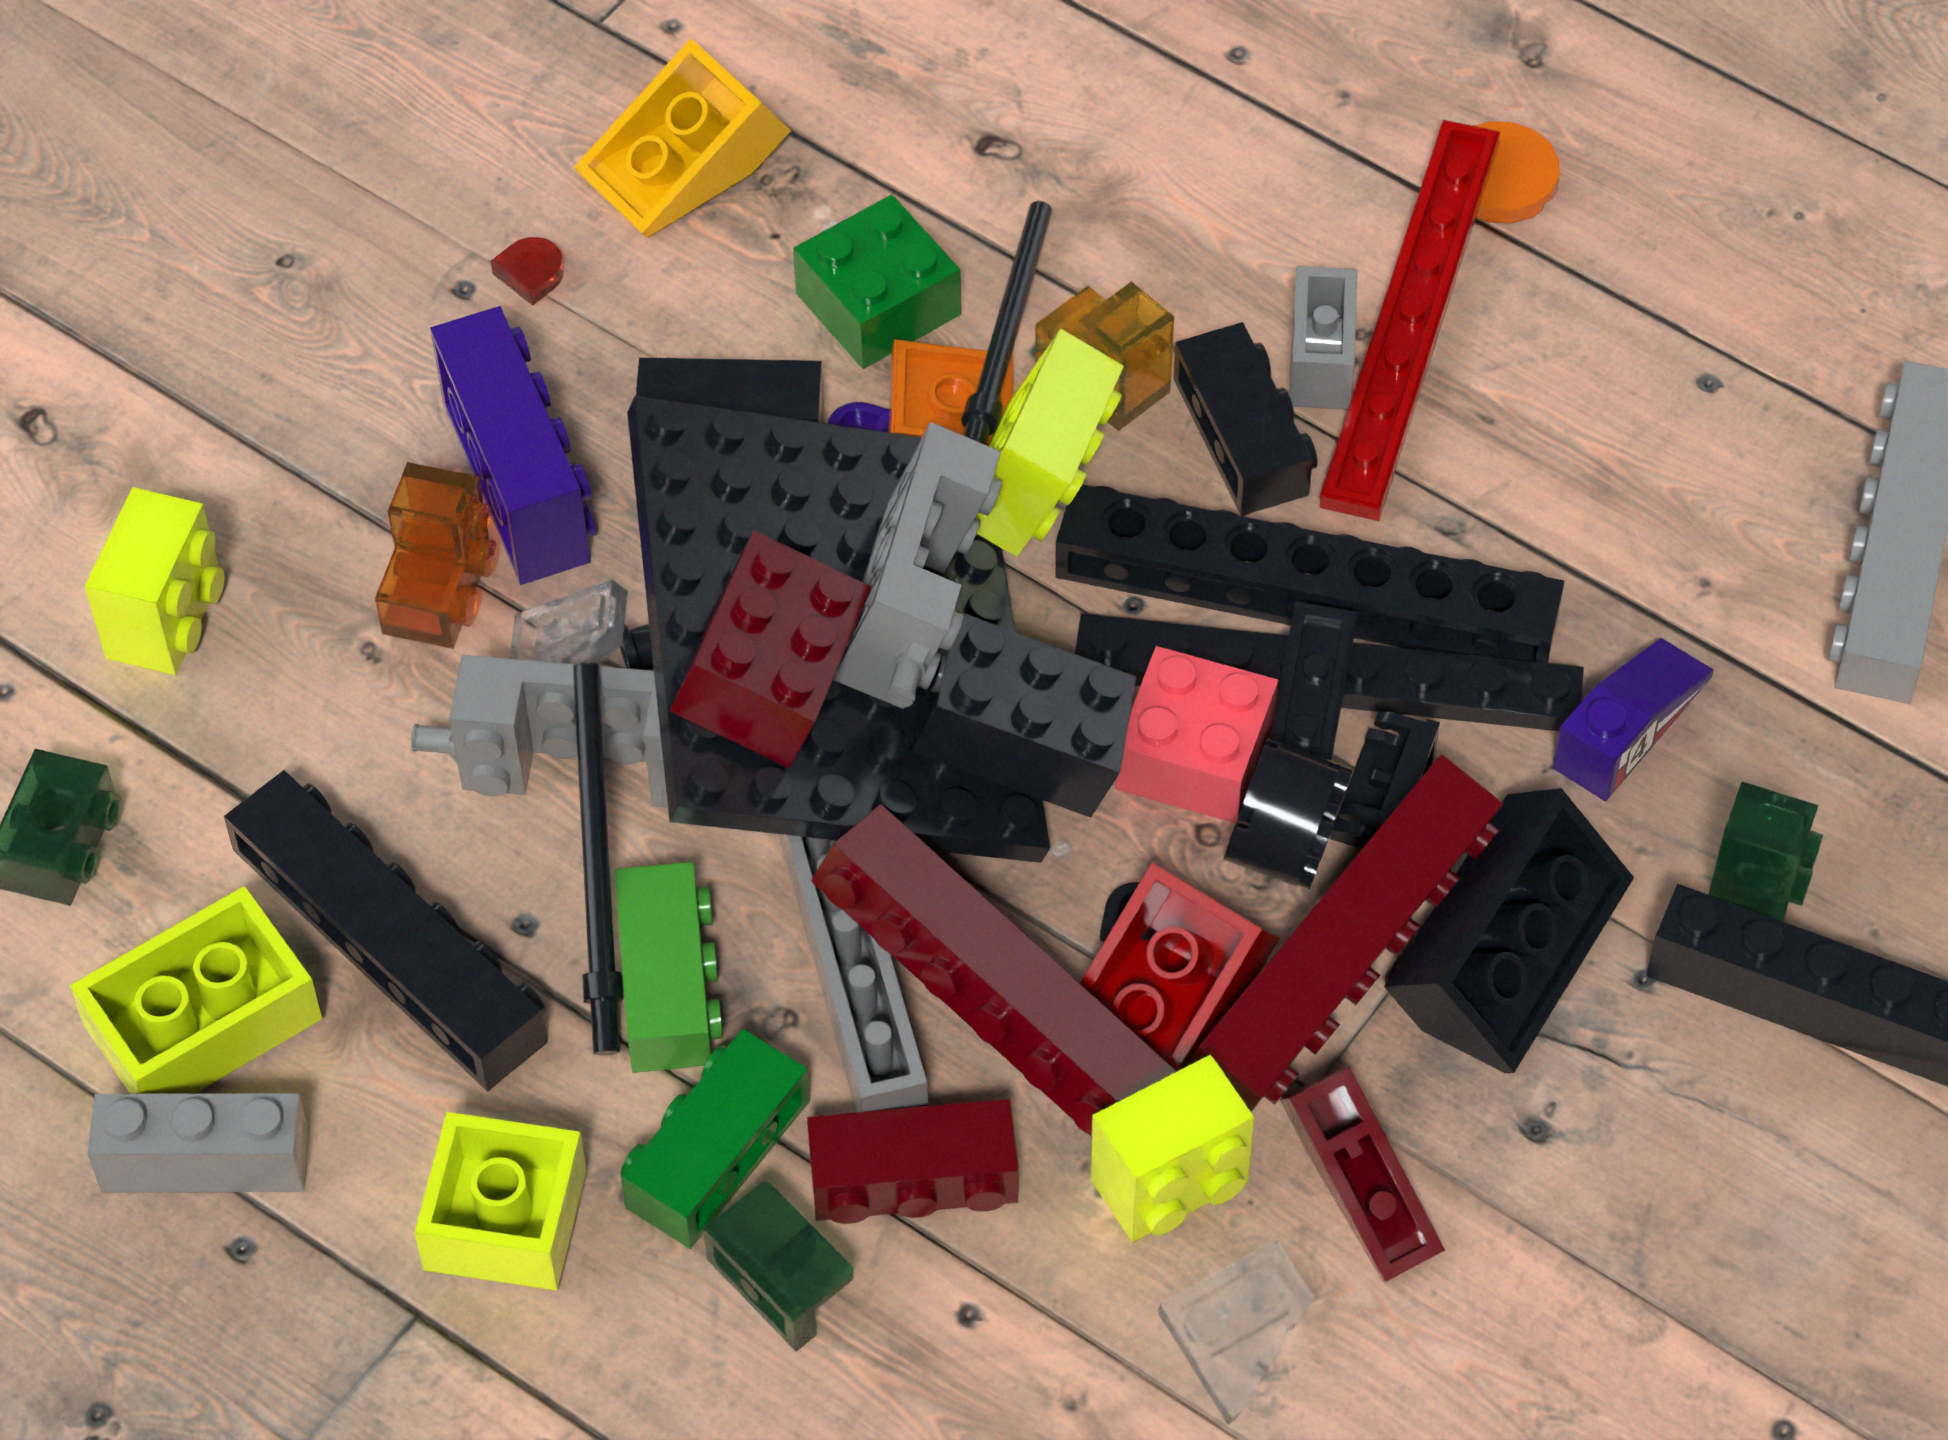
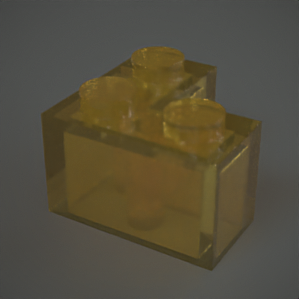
[1035,281,1174,431]

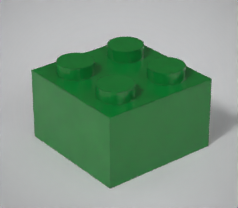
[793,194,961,369]

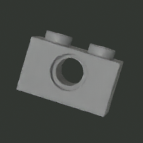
[1290,266,1357,409]

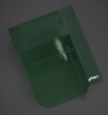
[703,1181,854,1352]

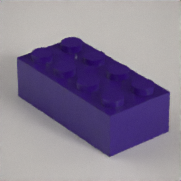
[430,306,596,585]

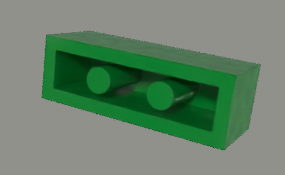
[620,1028,810,1249]

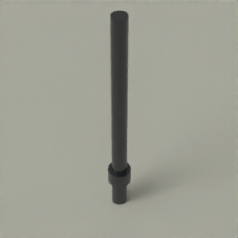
[961,201,1052,445]
[573,663,623,1055]

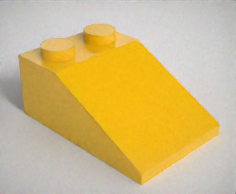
[573,38,791,238]

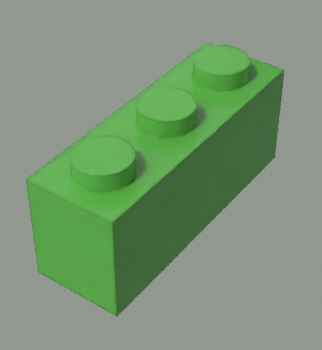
[615,862,723,1073]

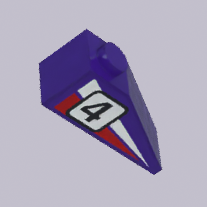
[1553,638,1714,802]

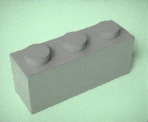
[88,1093,309,1193]

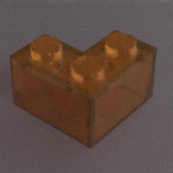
[375,462,497,649]

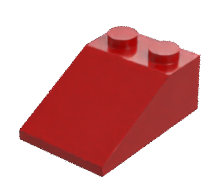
[1080,863,1280,1071]

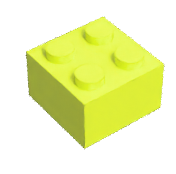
[84,487,225,676]
[1091,1054,1254,1243]
[414,1112,587,1291]

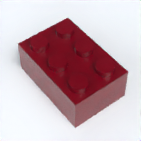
[670,530,871,768]

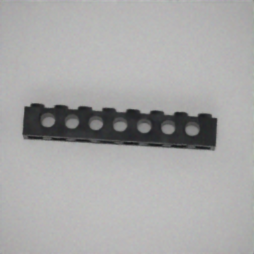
[1055,485,1565,663]

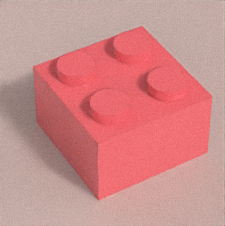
[1115,646,1278,824]

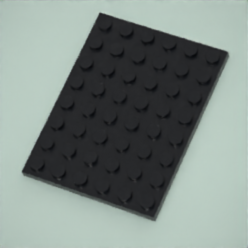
[627,396,1050,863]

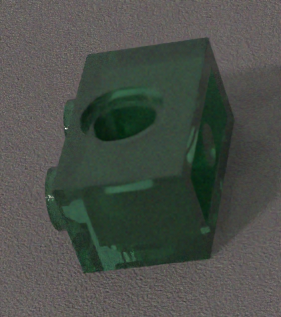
[0,749,121,906]
[1708,781,1824,922]

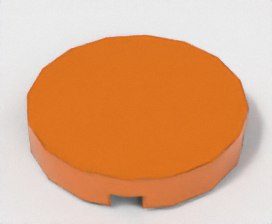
[1474,121,1560,223]

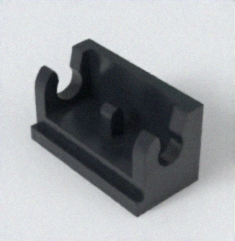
[1330,712,1440,849]

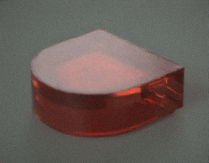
[490,237,564,306]

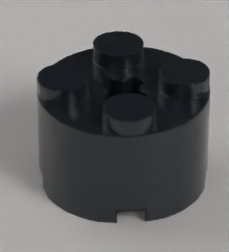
[1223,738,1353,889]

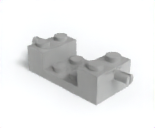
[833,422,1002,709]
[411,655,668,809]

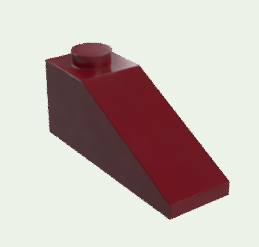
[1280,1067,1445,1282]

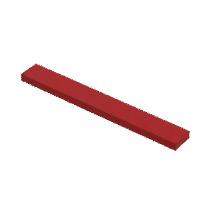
[1320,120,1500,521]

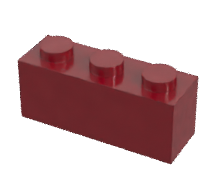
[807,1099,1019,1224]

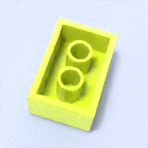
[975,328,1124,557]
[70,886,322,1094]

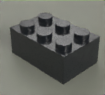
[910,611,1136,818]

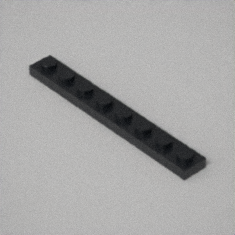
[1075,614,1584,732]

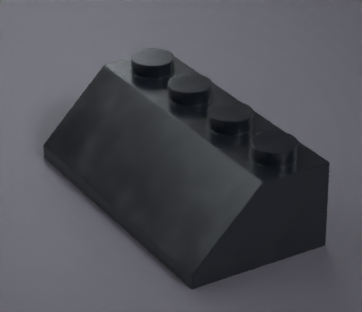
[1384,788,1634,1073]

